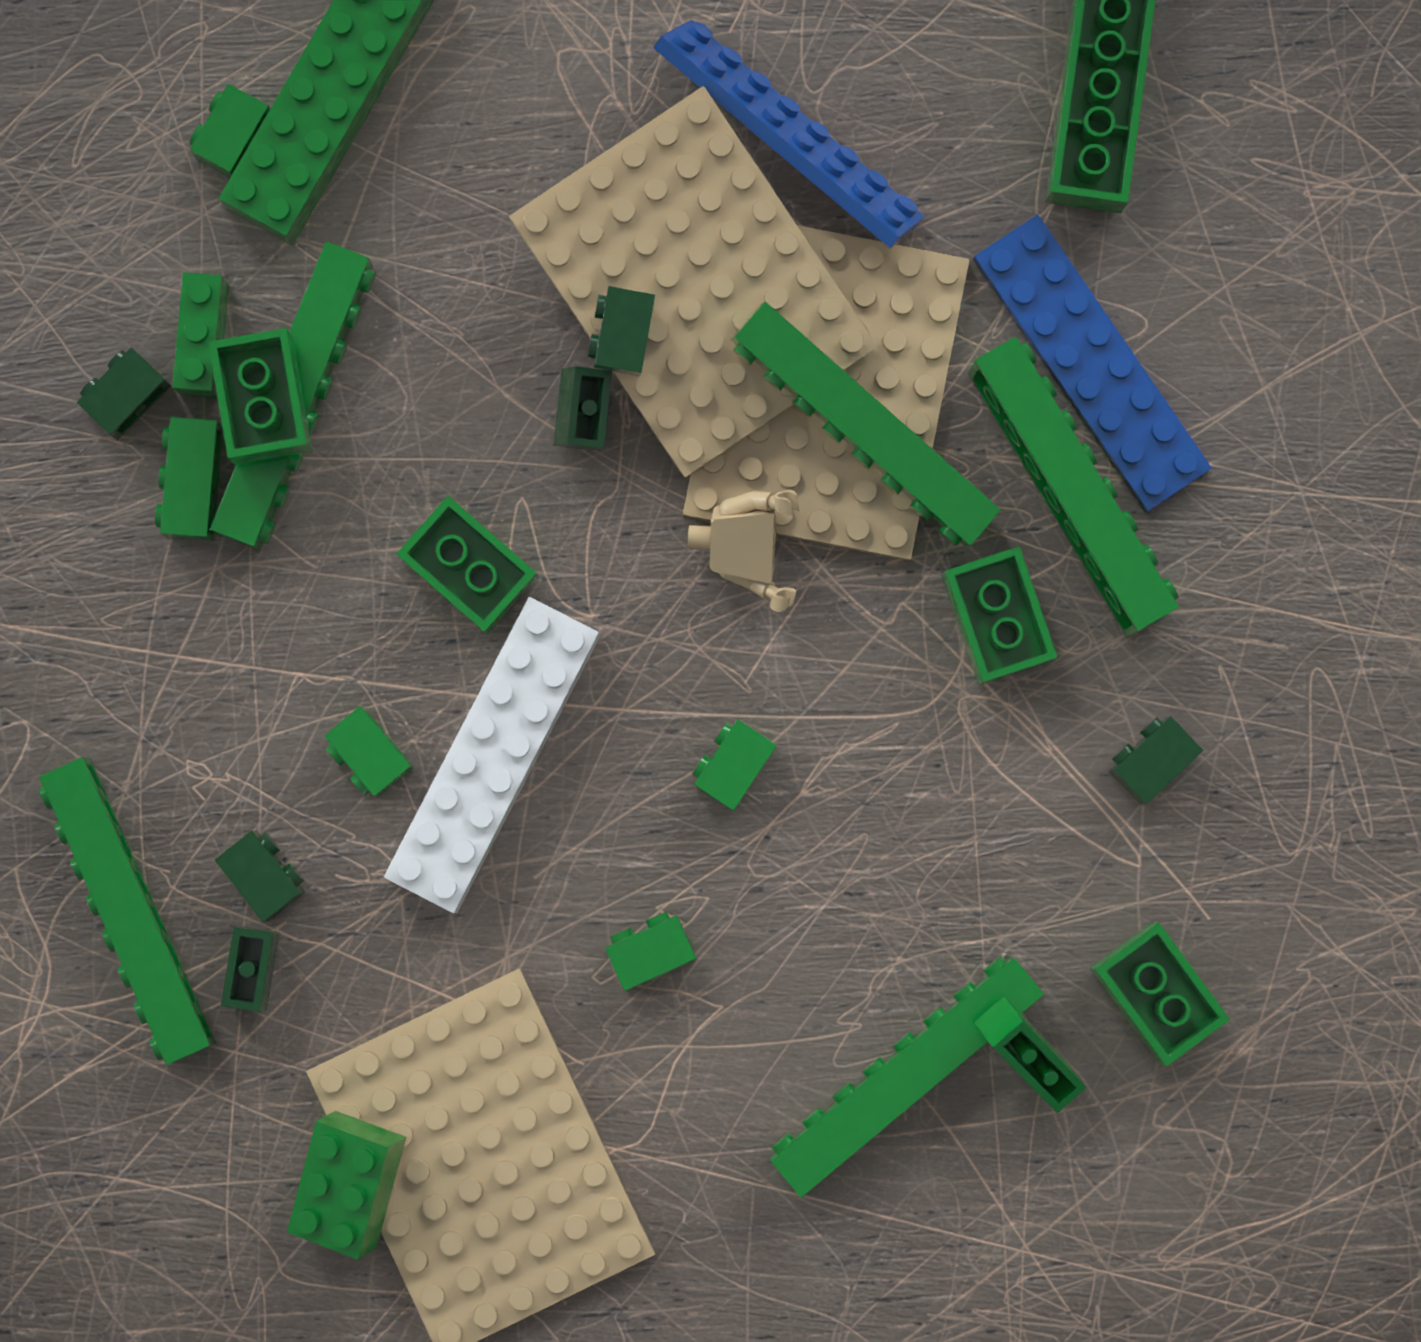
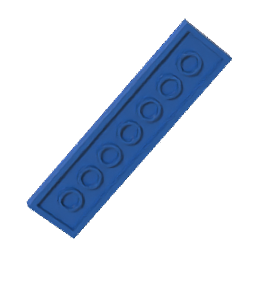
[653,20,925,249]
[973,214,1212,512]

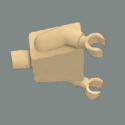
[688,490,800,612]

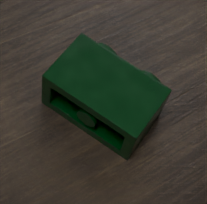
[588,286,655,376]
[76,347,172,441]
[553,366,612,451]
[1109,716,1204,805]
[215,830,305,922]
[221,926,280,1012]

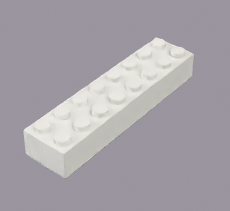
[384,597,600,913]

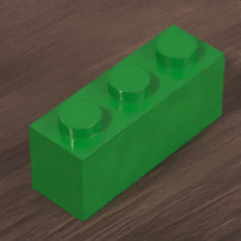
[172,272,229,398]
[155,417,223,541]
[974,996,1087,1113]

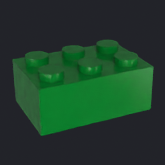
[208,328,313,465]
[396,496,539,635]
[941,546,1058,686]
[1089,922,1230,1067]
[287,1111,406,1260]

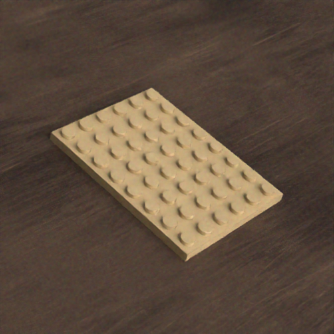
[509,86,878,478]
[682,225,969,561]
[306,968,655,1342]

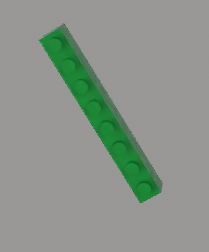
[210,241,376,551]
[730,301,1001,546]
[39,757,216,1065]
[770,956,1044,1198]

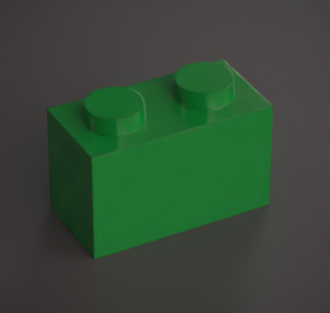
[190,83,270,178]
[324,706,414,797]
[692,719,777,811]
[605,911,696,991]

